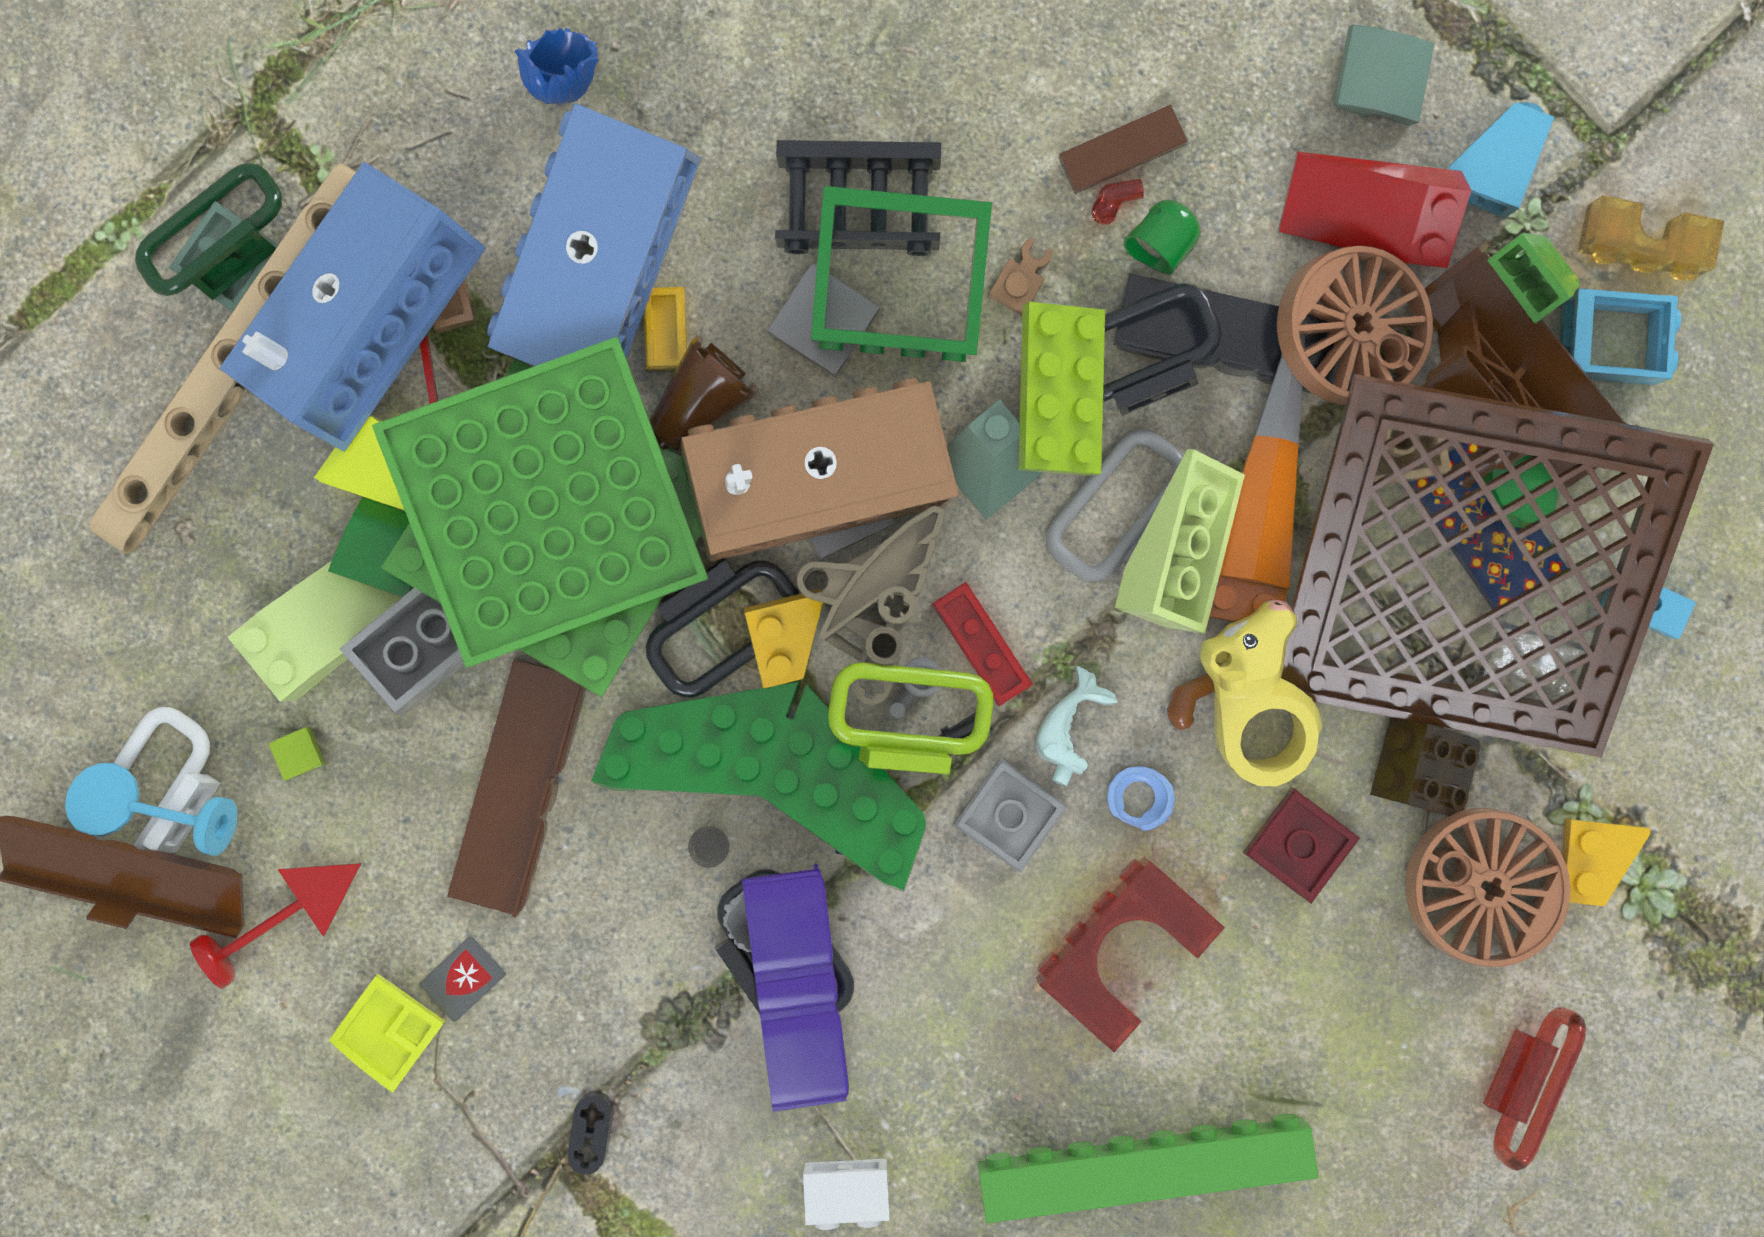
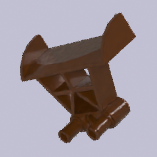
[1422,240,1638,489]

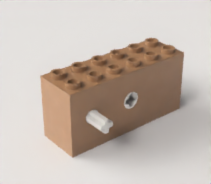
[681,378,959,563]

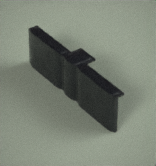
[1113,273,1354,393]

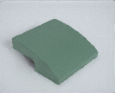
[1333,24,1434,126]
[169,201,279,312]

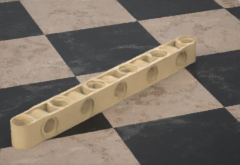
[89,163,356,554]

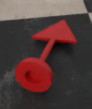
[189,863,362,989]

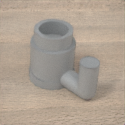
[889,657,940,719]

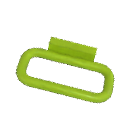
[828,662,994,774]

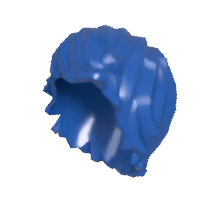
[515,27,599,106]

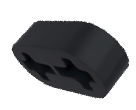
[568,1091,614,1175]

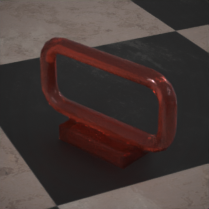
[1483,1007,1586,1171]

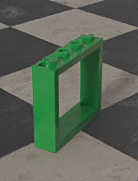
[811,186,992,362]

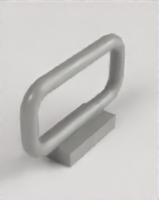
[1046,429,1184,582]

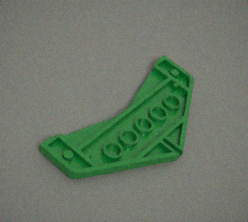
[591,682,926,892]

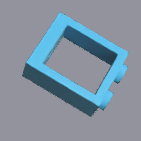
[1560,288,1681,385]

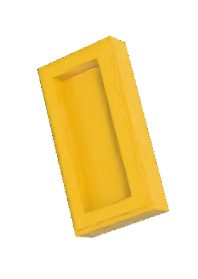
[644,287,687,372]

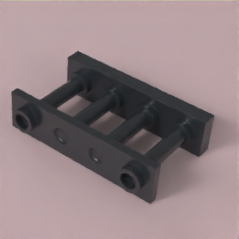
[775,140,941,256]

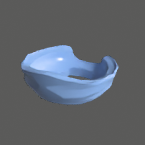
[1107,766,1175,831]

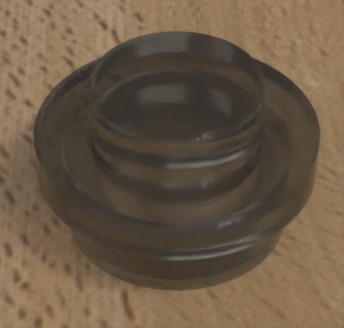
[688,826,730,868]

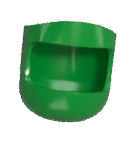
[1123,199,1201,275]

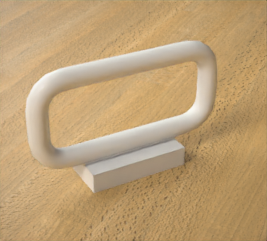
[79,707,221,853]

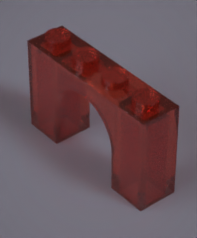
[1036,856,1225,1053]

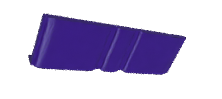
[742,864,849,1112]

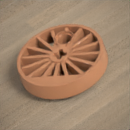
[1277,246,1433,406]
[1405,808,1570,967]

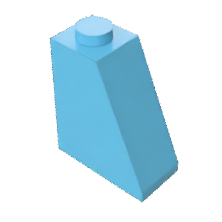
[1447,102,1554,218]

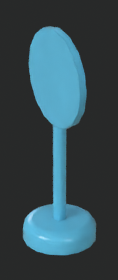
[65,763,237,856]

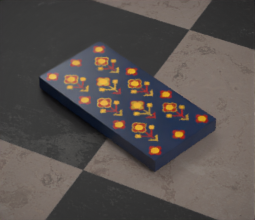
[1408,443,1568,616]

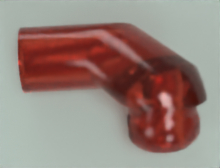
[1091,178,1144,225]

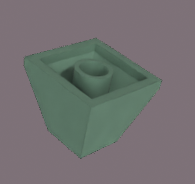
[947,399,1044,520]

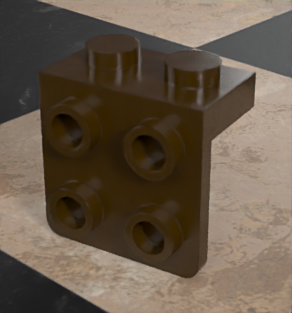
[1370,717,1481,816]

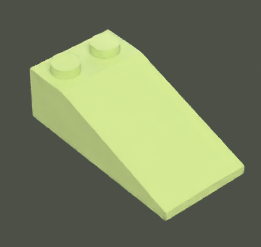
[1115,449,1245,634]
[228,561,402,702]

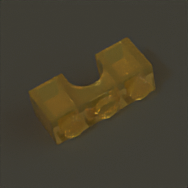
[1577,195,1725,281]

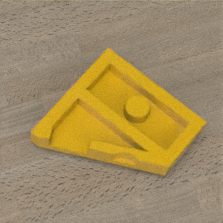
[743,589,823,689]
[1562,818,1651,906]

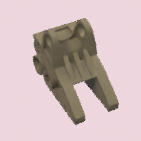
[797,505,946,705]

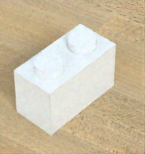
[803,1158,889,1230]

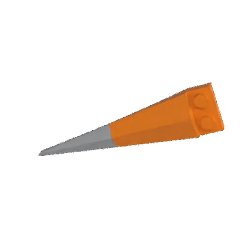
[1209,316,1307,622]

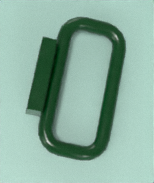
[135,163,282,301]

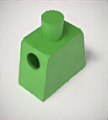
[1487,233,1581,323]

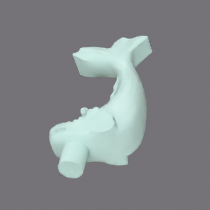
[1035,666,1118,787]

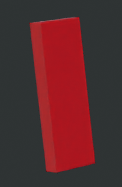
[932,582,1033,707]

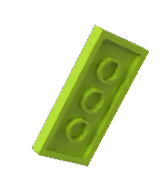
[1018,301,1105,476]

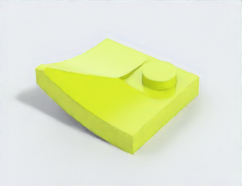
[329,974,445,1093]

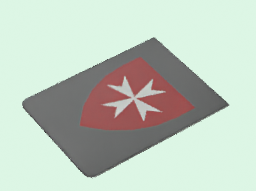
[420,935,506,1021]

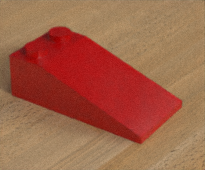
[1278,151,1471,268]

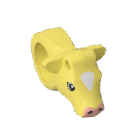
[1199,600,1323,786]

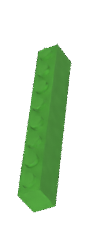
[977,1114,1319,1224]

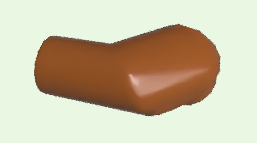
[1167,673,1215,730]

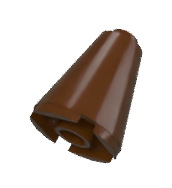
[649,336,759,450]

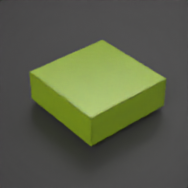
[268,727,326,781]

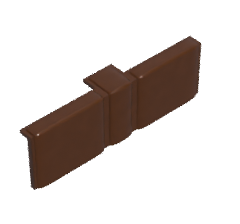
[447,659,586,918]
[0,816,245,938]

